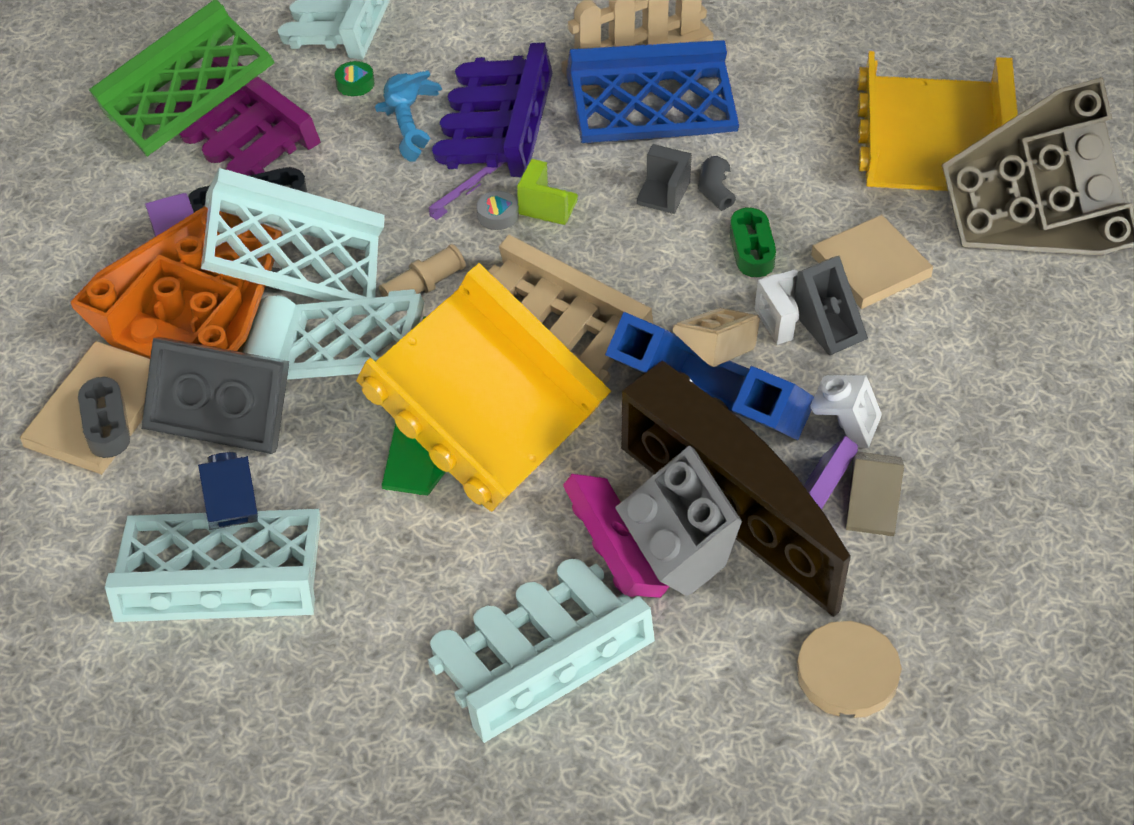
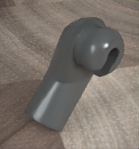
[698,156,736,211]

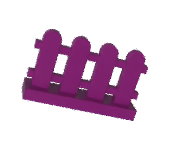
[155,45,321,176]

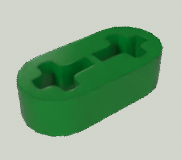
[730,207,776,278]

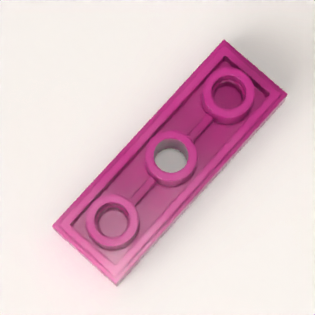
[563,474,669,598]

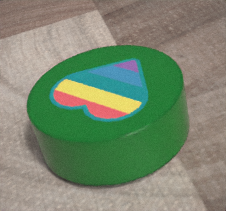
[335,61,375,97]

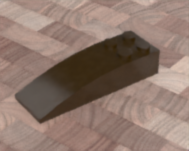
[621,360,851,617]

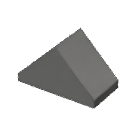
[794,256,868,355]

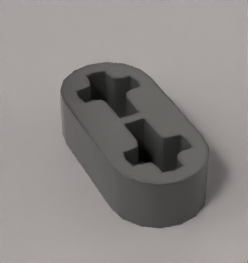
[78,377,130,458]

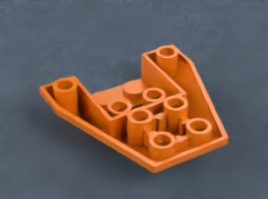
[71,206,283,359]

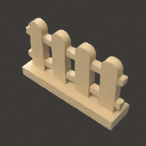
[562,0,713,92]
[488,235,653,385]

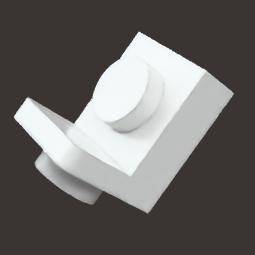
[754,269,799,345]
[810,375,882,448]

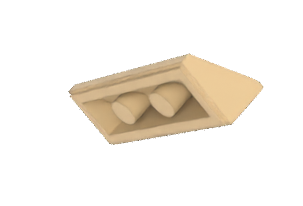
[673,307,760,367]

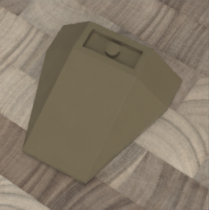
[942,77,1134,255]

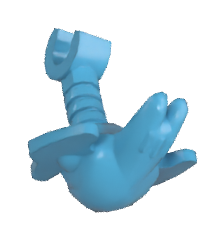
[375,70,442,162]

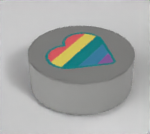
[477,191,519,230]

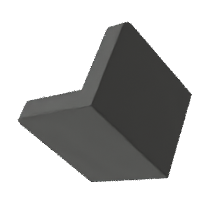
[637,144,692,214]

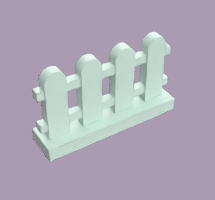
[278,0,390,60]
[428,559,655,743]

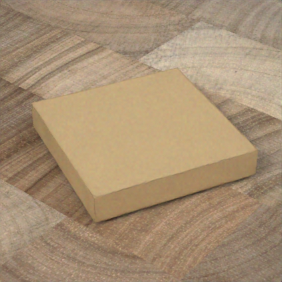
[811,215,933,309]

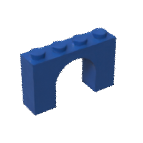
[605,312,814,440]

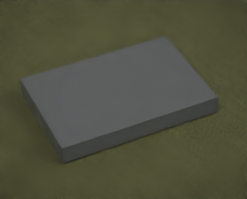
[141,337,290,454]

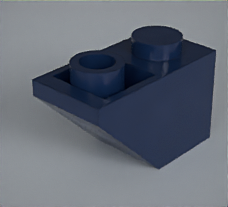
[198,452,258,530]

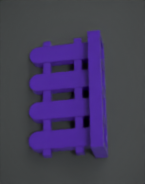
[432,42,553,178]

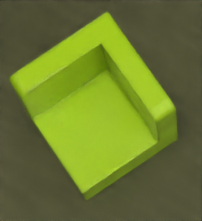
[517,159,578,225]

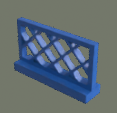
[566,40,739,143]

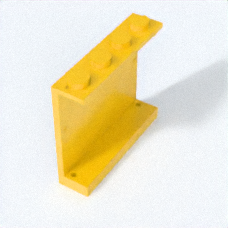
[857,51,1018,191]
[356,263,612,512]

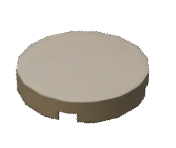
[797,621,902,718]

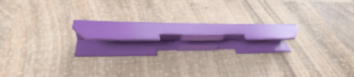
[429,162,506,220]

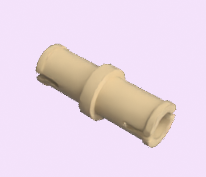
[378,244,466,297]

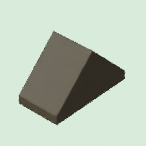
[846,451,904,536]

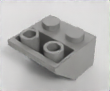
[615,445,742,596]

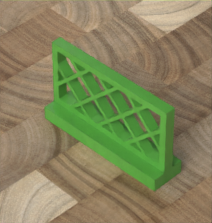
[89,0,274,157]

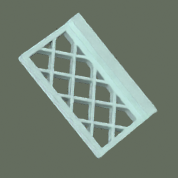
[201,168,384,302]
[105,509,320,622]

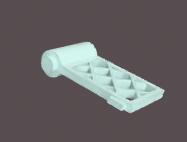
[242,289,425,380]

